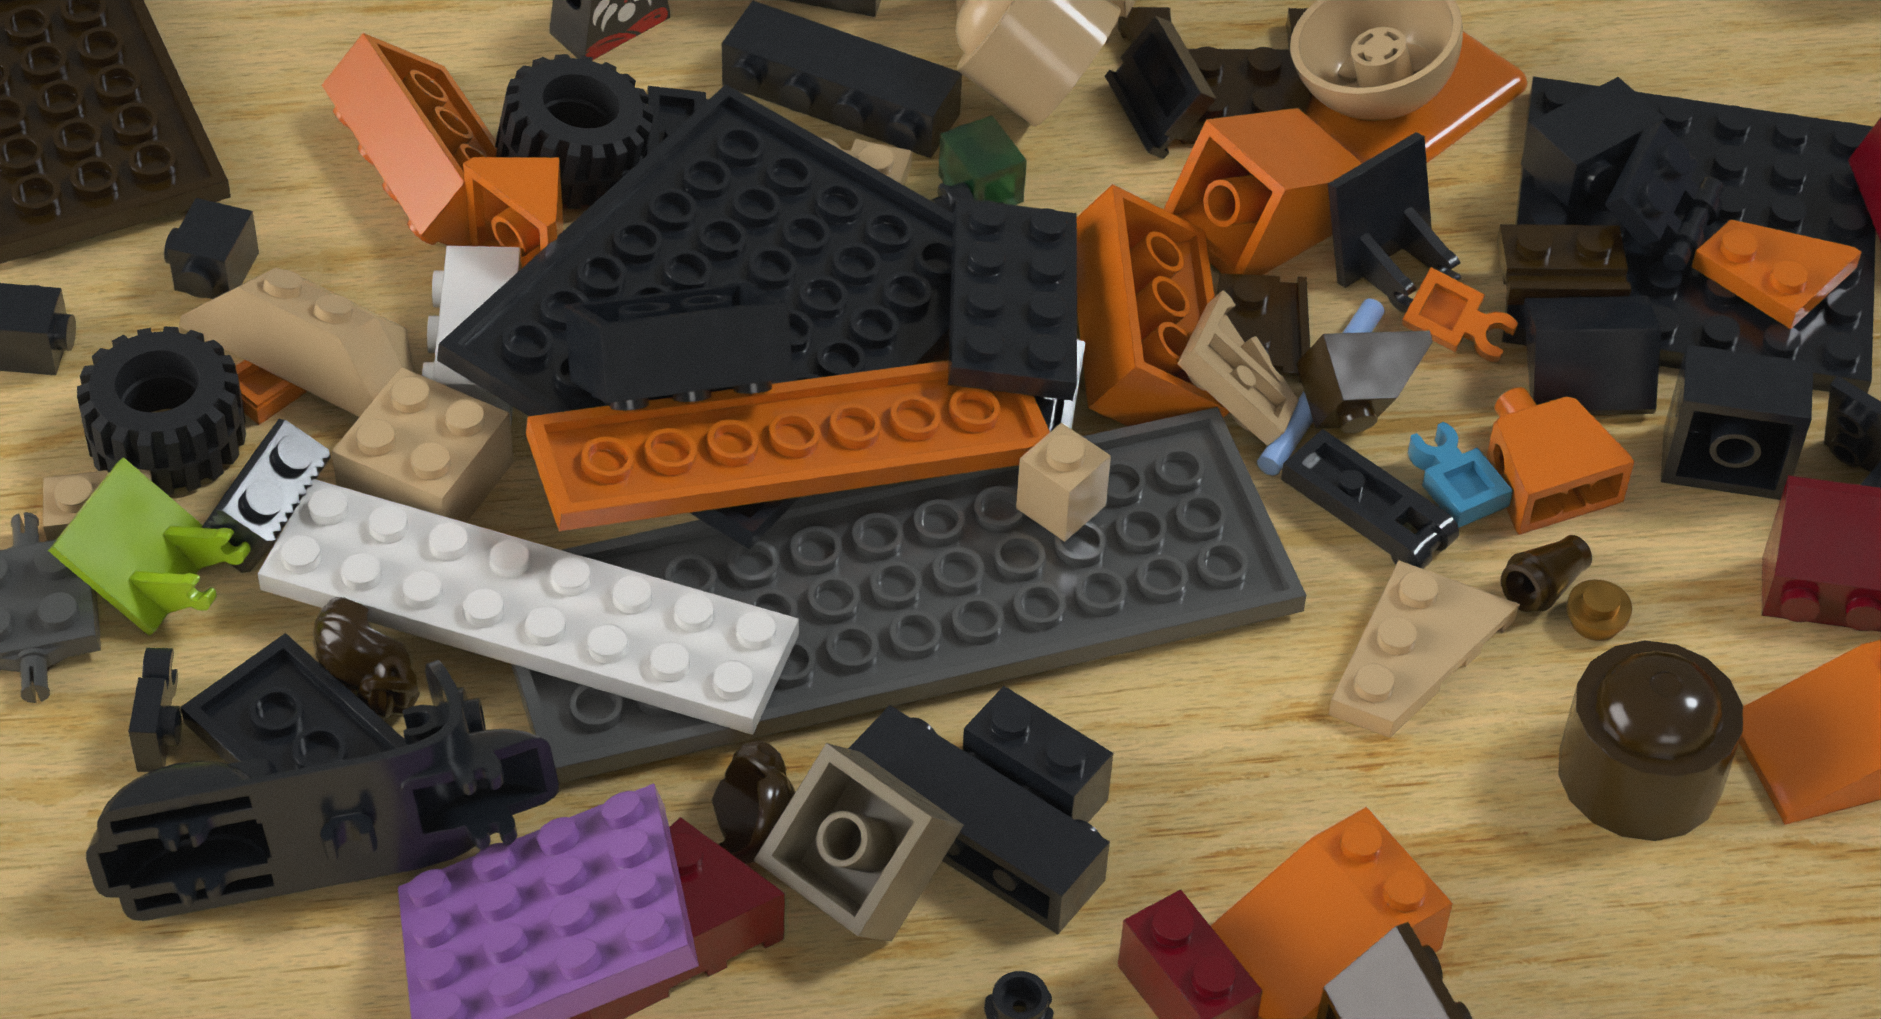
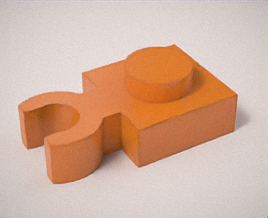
[1402,267,1518,362]

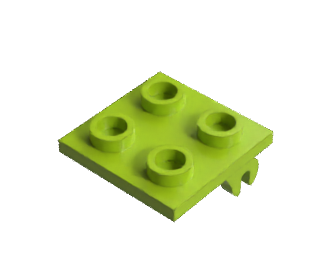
[48,457,250,636]

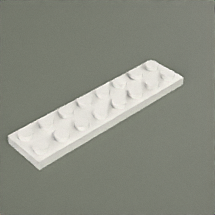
[258,479,799,735]

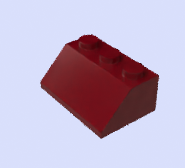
[1761,475,1881,632]

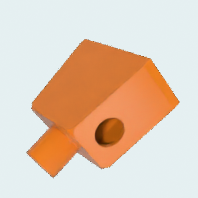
[1487,387,1634,535]

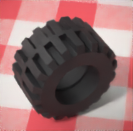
[495,54,654,209]
[77,326,246,495]

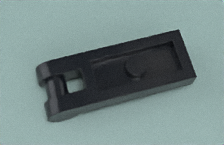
[1281,429,1459,569]

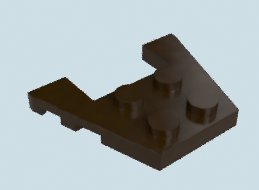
[1118,7,1313,144]

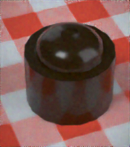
[1558,640,1743,841]

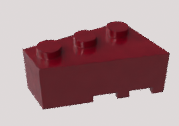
[570,817,785,1019]

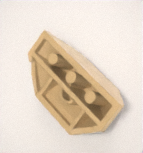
[179,268,414,417]

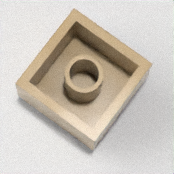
[332,367,514,523]

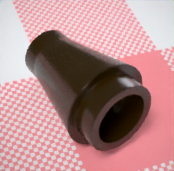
[1501,535,1592,612]

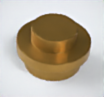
[1566,579,1632,641]

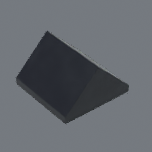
[1524,296,1661,415]

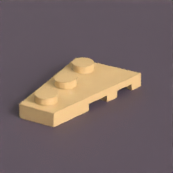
[1328,560,1520,738]

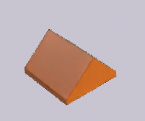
[463,157,564,268]

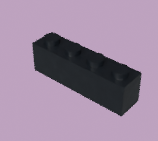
[722,1,962,158]
[848,705,1110,935]

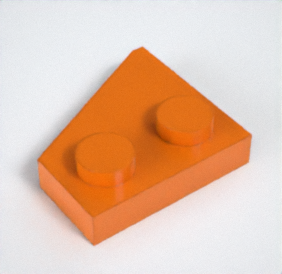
[1692,219,1862,329]

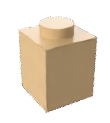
[1016,422,1111,542]

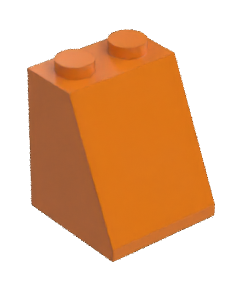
[1164,108,1362,275]

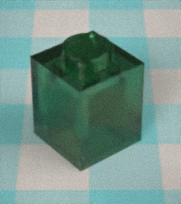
[938,115,1027,205]

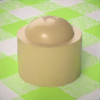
[955,0,1121,127]

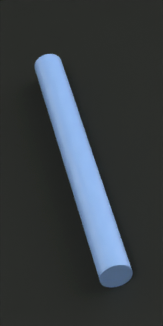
[1257,298,1385,476]

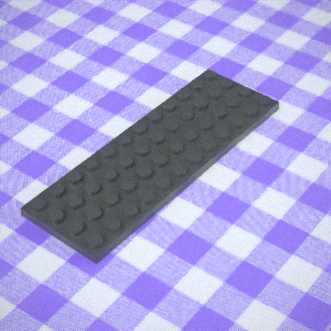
[511,407,1307,783]

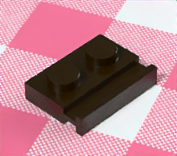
[1497,224,1631,305]
[1217,273,1310,383]

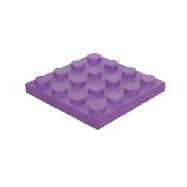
[398,783,699,1019]

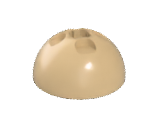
[1290,0,1463,121]

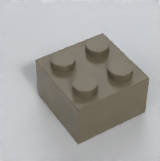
[754,743,964,942]

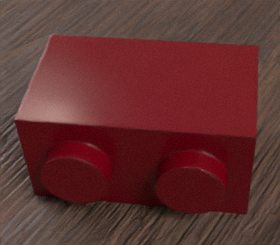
[1118,889,1263,1019]

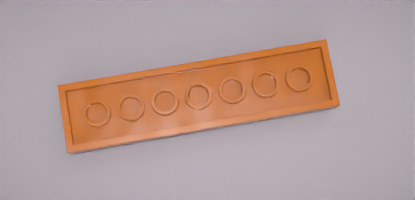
[526,360,1050,531]

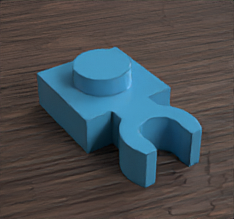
[1408,422,1513,528]

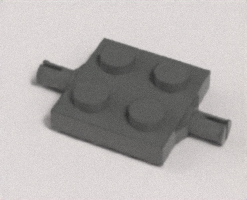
[0,512,101,703]

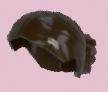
[313,597,420,720]
[712,740,796,864]

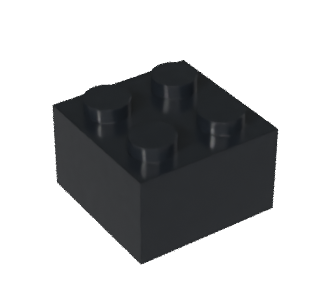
[1661,345,1813,500]

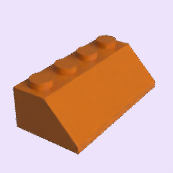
[322,33,497,246]
[1077,184,1230,426]

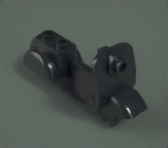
[86,660,559,921]

